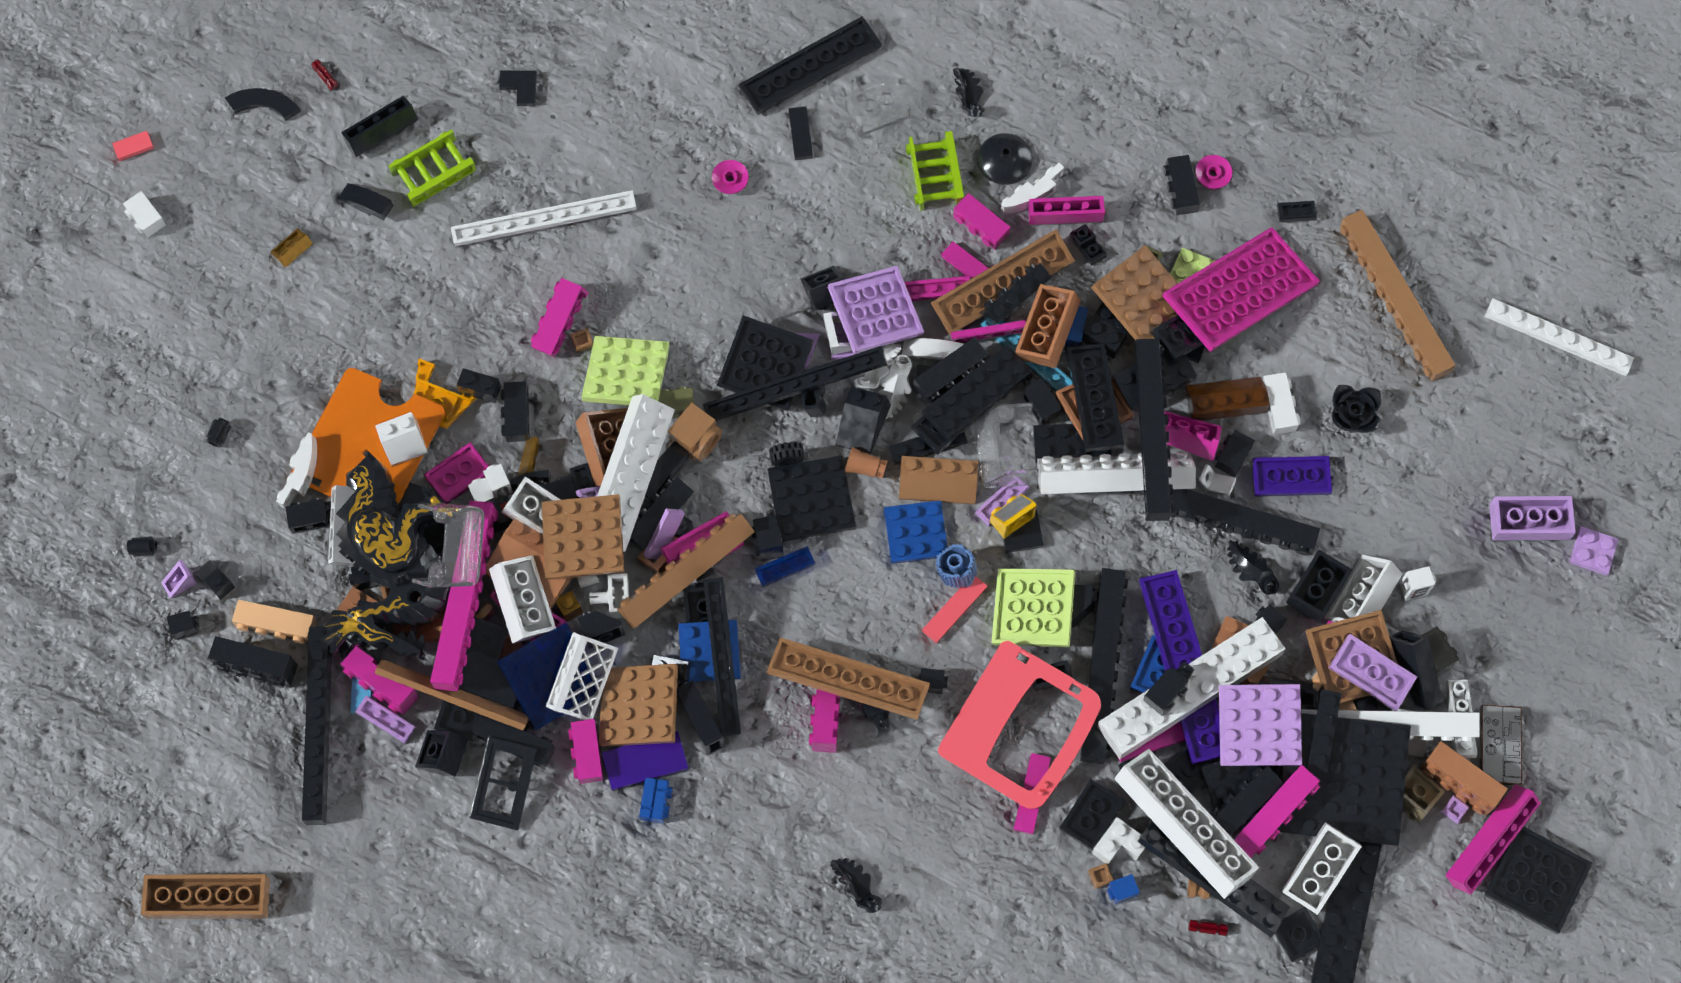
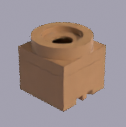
[668,402,722,461]

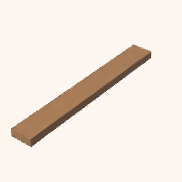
[375,659,530,730]

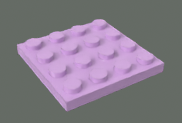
[828,266,924,354]
[1219,684,1302,766]

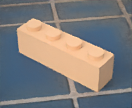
[232,599,317,644]

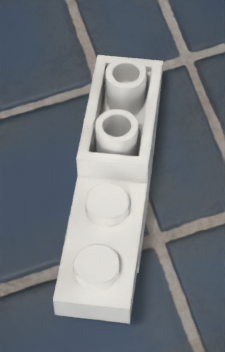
[1001,163,1064,215]
[276,432,317,508]
[1447,680,1478,758]

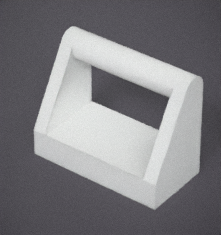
[823,312,853,355]

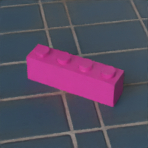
[1028,196,1105,225]

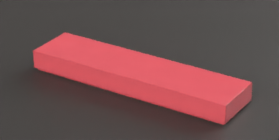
[922,577,987,644]

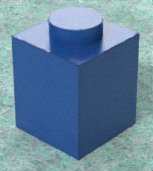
[1107,874,1140,905]

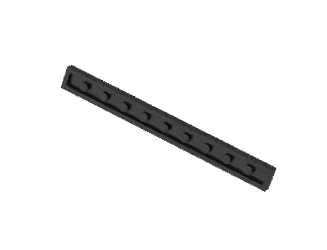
[703,346,887,421]

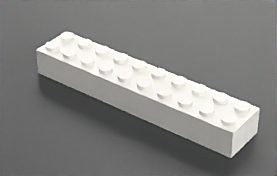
[1097,617,1285,760]

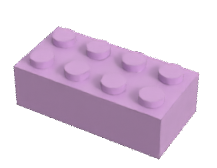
[1489,496,1576,540]

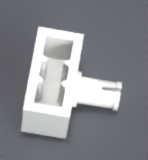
[590,573,630,618]

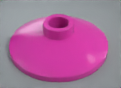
[1195,155,1232,189]
[712,160,749,194]

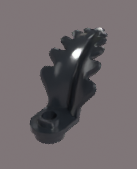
[953,68,985,117]
[1227,540,1279,595]
[830,858,882,913]

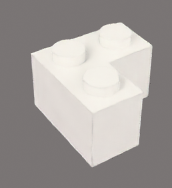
[468,464,514,503]
[1092,817,1145,865]

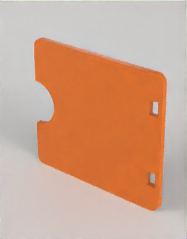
[291,368,446,506]

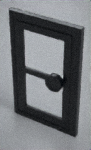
[469,736,537,831]

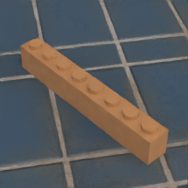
[617,513,755,628]

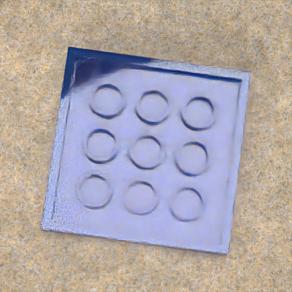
[497,622,604,730]

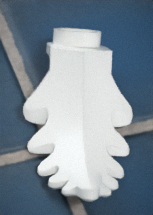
[854,343,902,391]
[878,355,912,419]

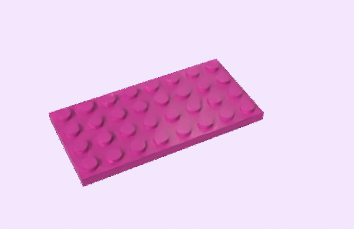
[1162,227,1320,352]

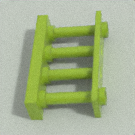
[388,129,477,207]
[905,131,964,211]

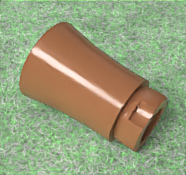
[845,447,887,479]

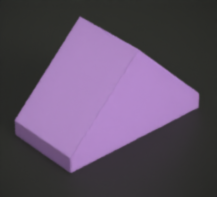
[161,560,197,598]

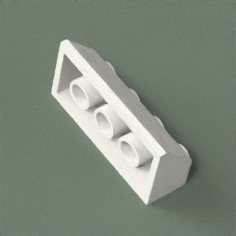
[489,555,556,644]
[1324,555,1402,622]

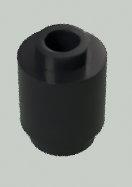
[206,418,231,447]
[127,536,158,557]

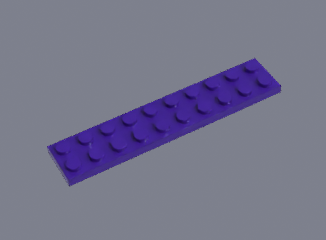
[1139,570,1220,765]

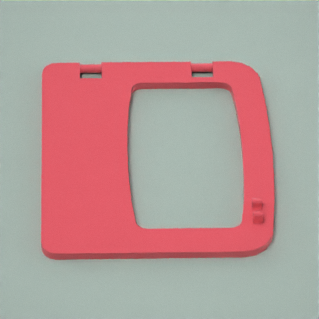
[938,641,1101,809]

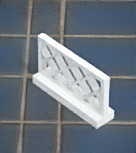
[546,632,618,720]

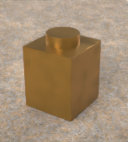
[555,590,583,622]

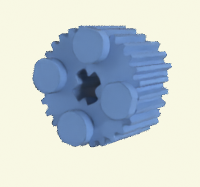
[935,543,978,588]

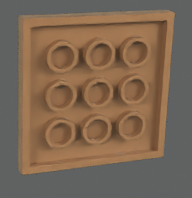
[1091,245,1178,340]
[542,494,624,580]
[1305,610,1397,703]
[599,664,678,747]

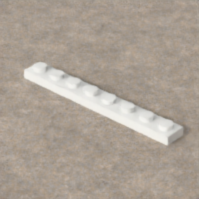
[1484,298,1634,376]

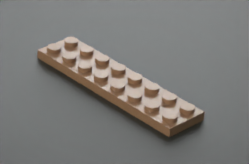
[931,229,1075,335]
[767,637,930,720]

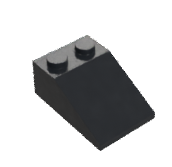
[835,386,891,455]
[683,582,708,623]

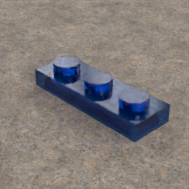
[754,546,815,588]

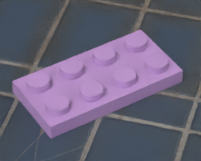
[1328,634,1417,711]

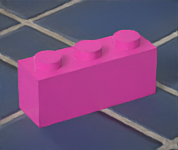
[953,193,1011,250]
[568,719,604,784]

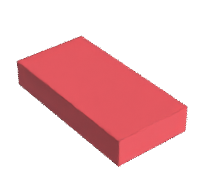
[112,131,154,161]

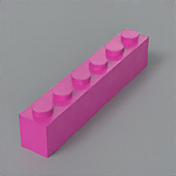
[1234,765,1321,858]
[1445,784,1541,895]

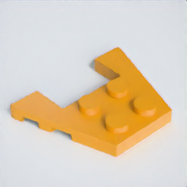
[414,358,477,430]

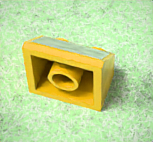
[990,494,1037,539]

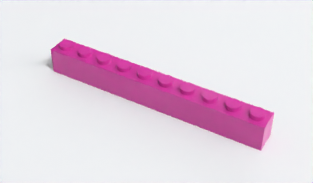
[430,500,498,691]

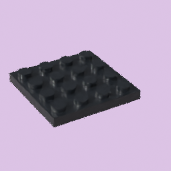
[716,315,814,412]
[767,455,856,542]
[1484,826,1593,934]

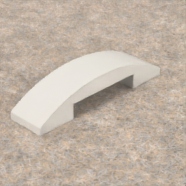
[902,338,964,360]

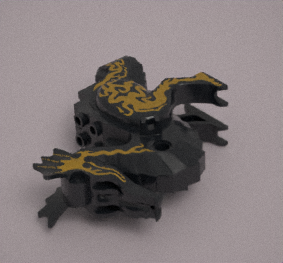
[320,449,465,661]

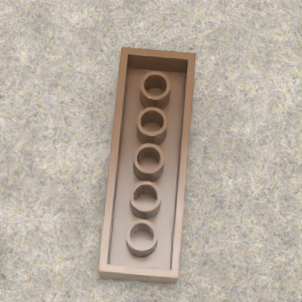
[141,874,270,919]

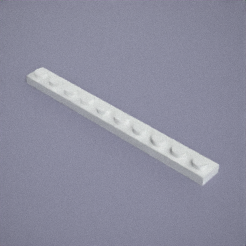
[451,190,637,246]

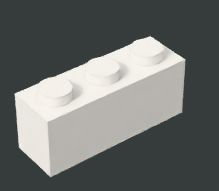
[1262,372,1300,435]

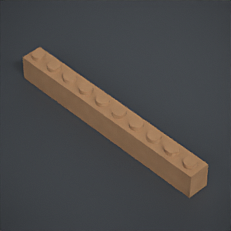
[1340,209,1456,381]

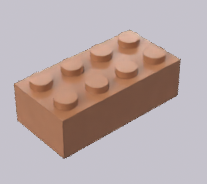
[1015,284,1081,368]
[1420,741,1508,816]

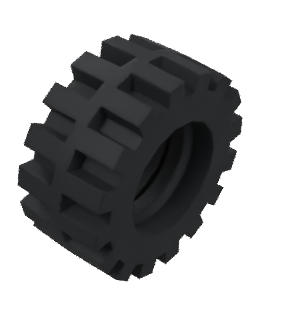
[769,441,805,467]

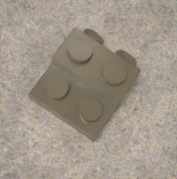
[1403,765,1445,822]

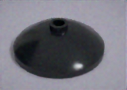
[978,133,1033,185]

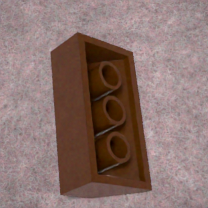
[1185,377,1269,421]

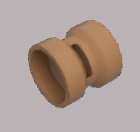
[1187,879,1209,899]

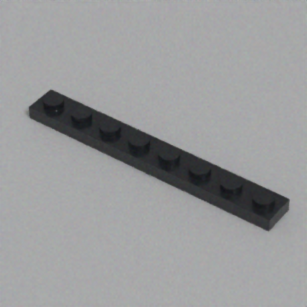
[703,577,741,736]

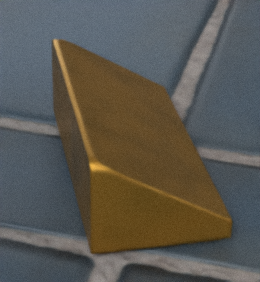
[270,228,313,267]
[518,437,540,476]

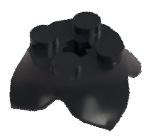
[1331,385,1381,433]

